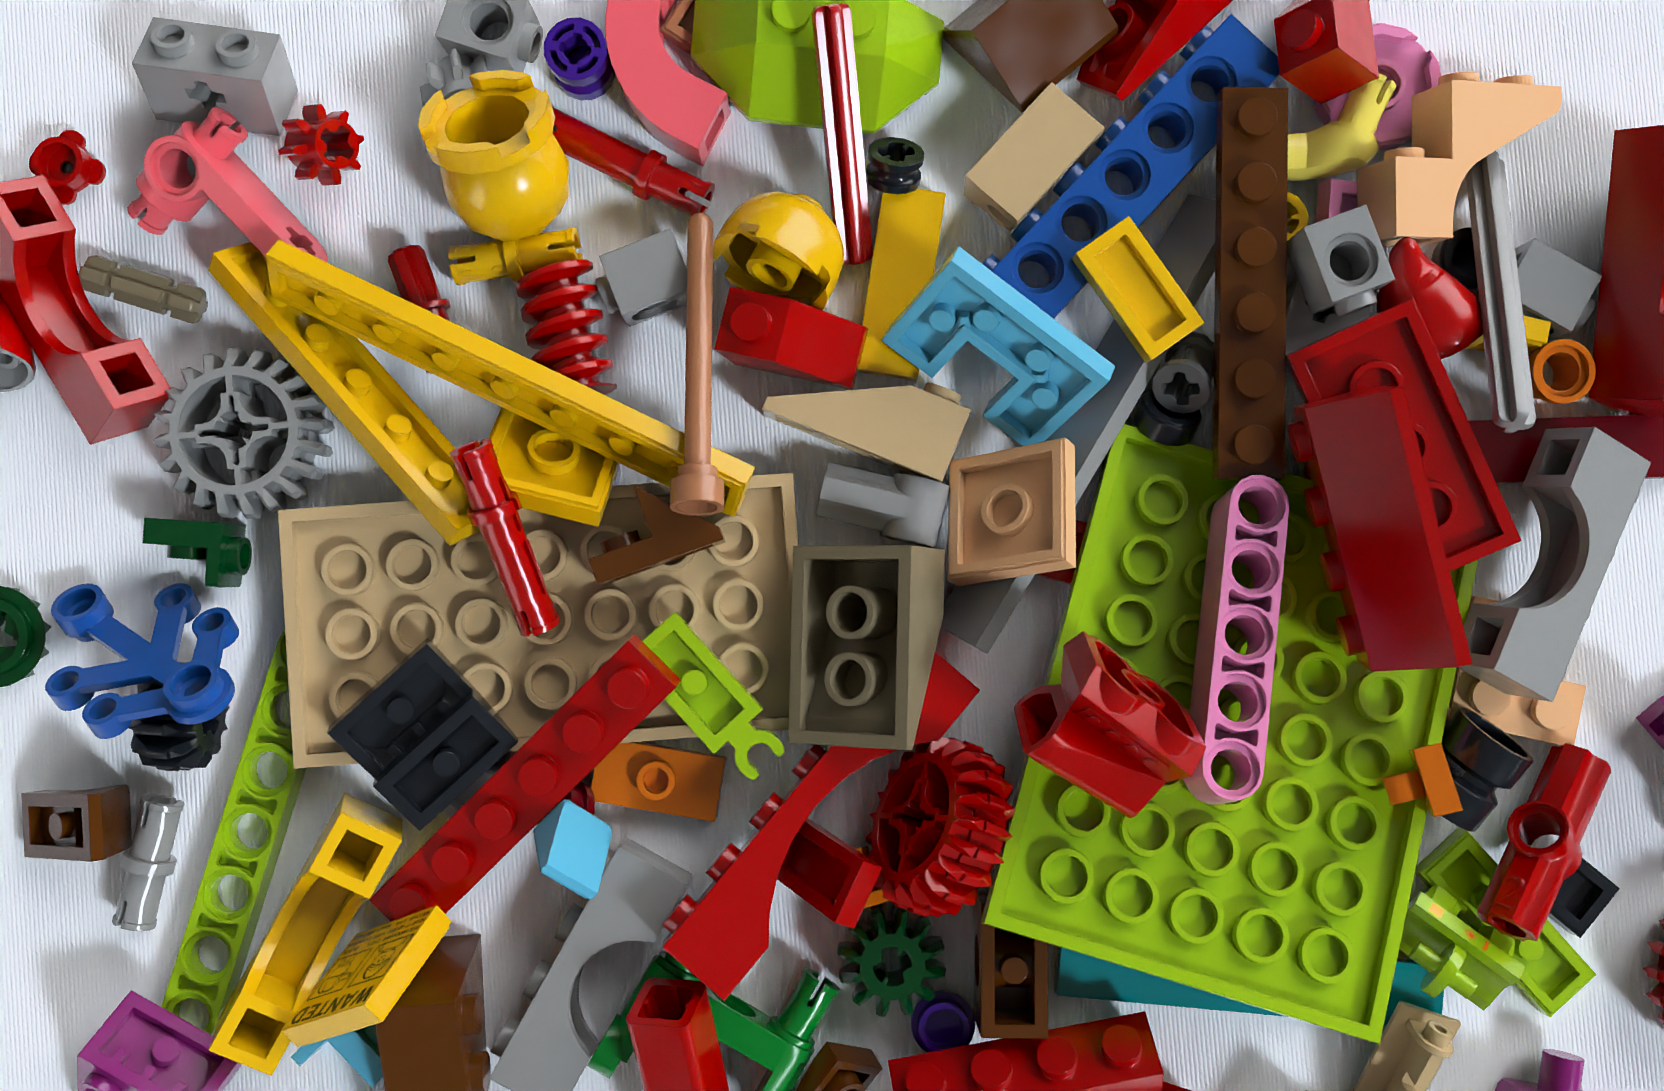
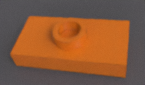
[591,742,727,822]

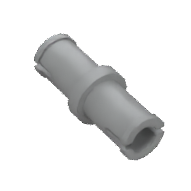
[112,794,185,932]

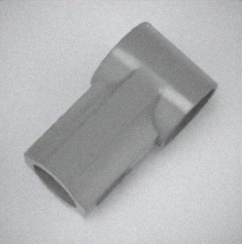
[816,462,950,548]

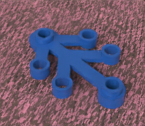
[45,583,239,739]

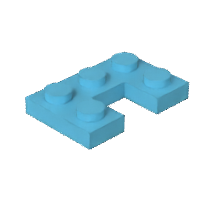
[881,247,1115,446]

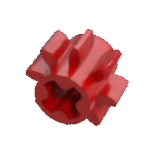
[278,104,364,186]

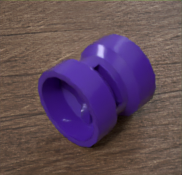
[544,17,616,101]

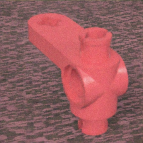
[127,107,328,262]

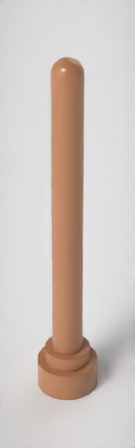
[670,213,724,516]

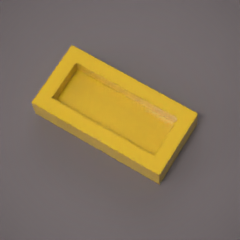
[1071,216,1205,363]

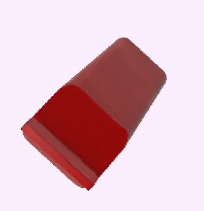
[626,978,729,1091]

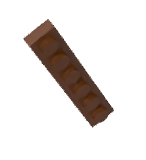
[1212,87,1288,481]

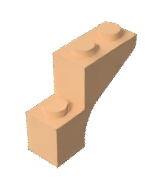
[1357,72,1562,247]

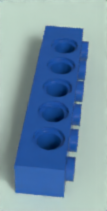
[982,14,1280,319]

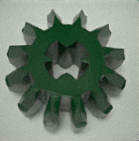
[837,905,946,1017]

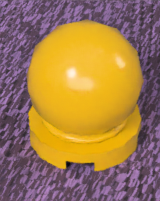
[417,70,569,242]

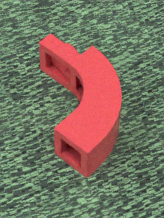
[605,0,731,167]

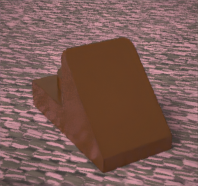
[588,486,726,585]
[21,784,132,862]

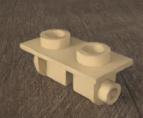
[1353,1000,1461,1091]

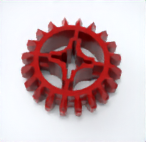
[865,737,1016,918]

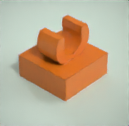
[1382,743,1463,817]

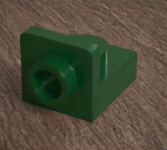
[142,518,252,588]

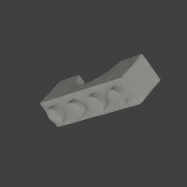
[1458,427,1651,702]
[489,837,692,1091]

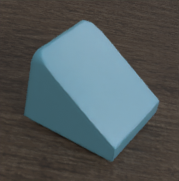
[533,800,612,900]

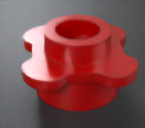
[29,130,106,205]

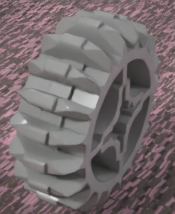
[153,347,335,520]

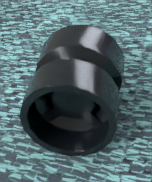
[1441,707,1534,832]

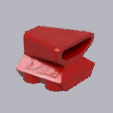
[1014,631,1206,818]

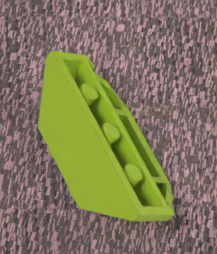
[691,0,944,134]

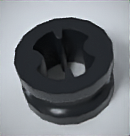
[866,137,924,194]

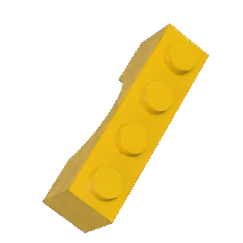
[208,792,403,1076]

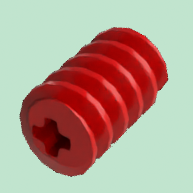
[515,259,617,395]

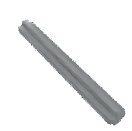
[1466,151,1536,433]

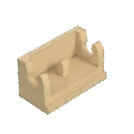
[963,82,1105,231]

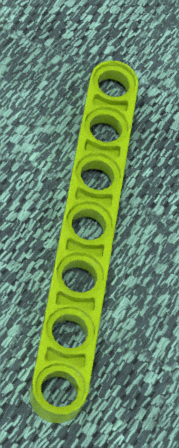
[161,629,306,1036]

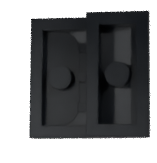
[327,638,518,831]

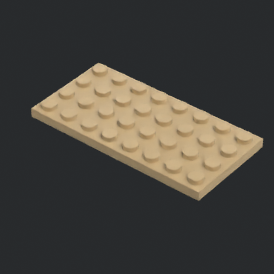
[278,473,798,769]

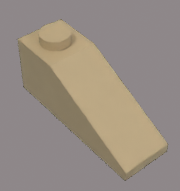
[762,382,971,482]

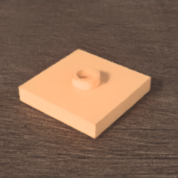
[947,437,1076,586]

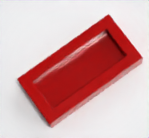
[777,818,883,929]

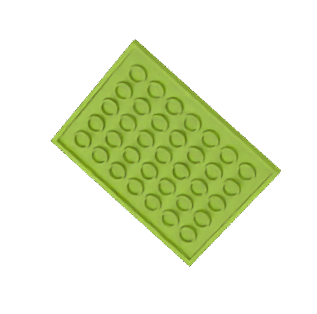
[980,424,1479,1044]

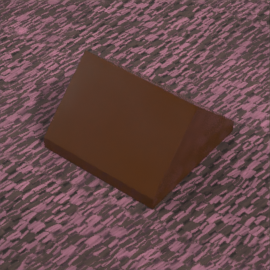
[942,0,1118,113]

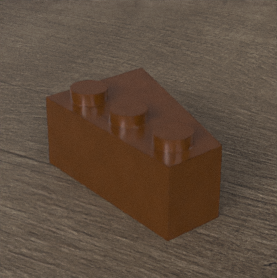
[375,934,491,1091]

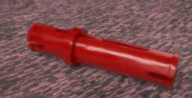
[551,104,715,216]
[449,438,560,637]

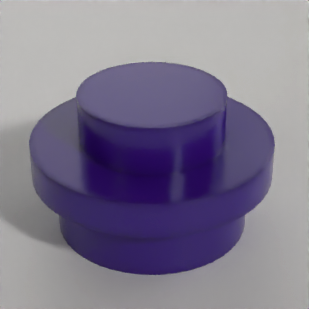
[911,990,975,1053]

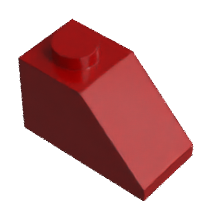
[1274,0,1379,104]
[714,286,868,390]

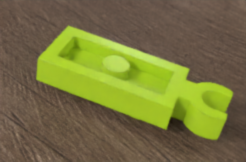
[643,612,785,780]

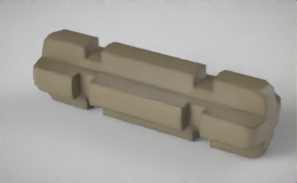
[78,255,208,324]

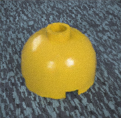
[713,192,844,310]

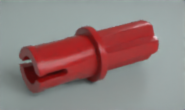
[387,245,451,374]

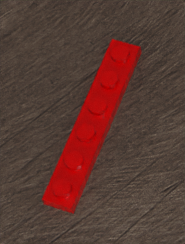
[369,634,682,922]

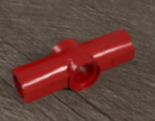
[1477,743,1612,942]

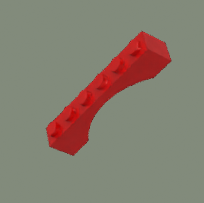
[662,651,980,1001]

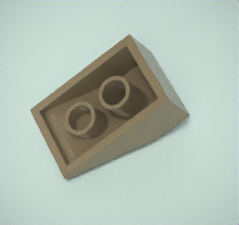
[788,545,945,750]

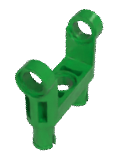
[587,951,840,1091]

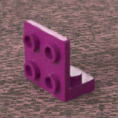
[77,990,242,1091]

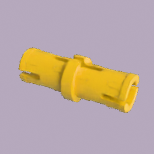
[448,227,583,286]

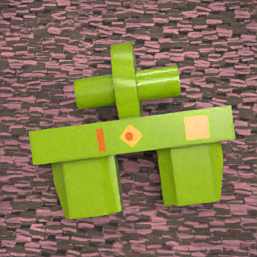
[1399,885,1526,1011]

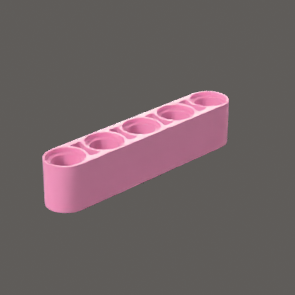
[1184,475,1289,805]

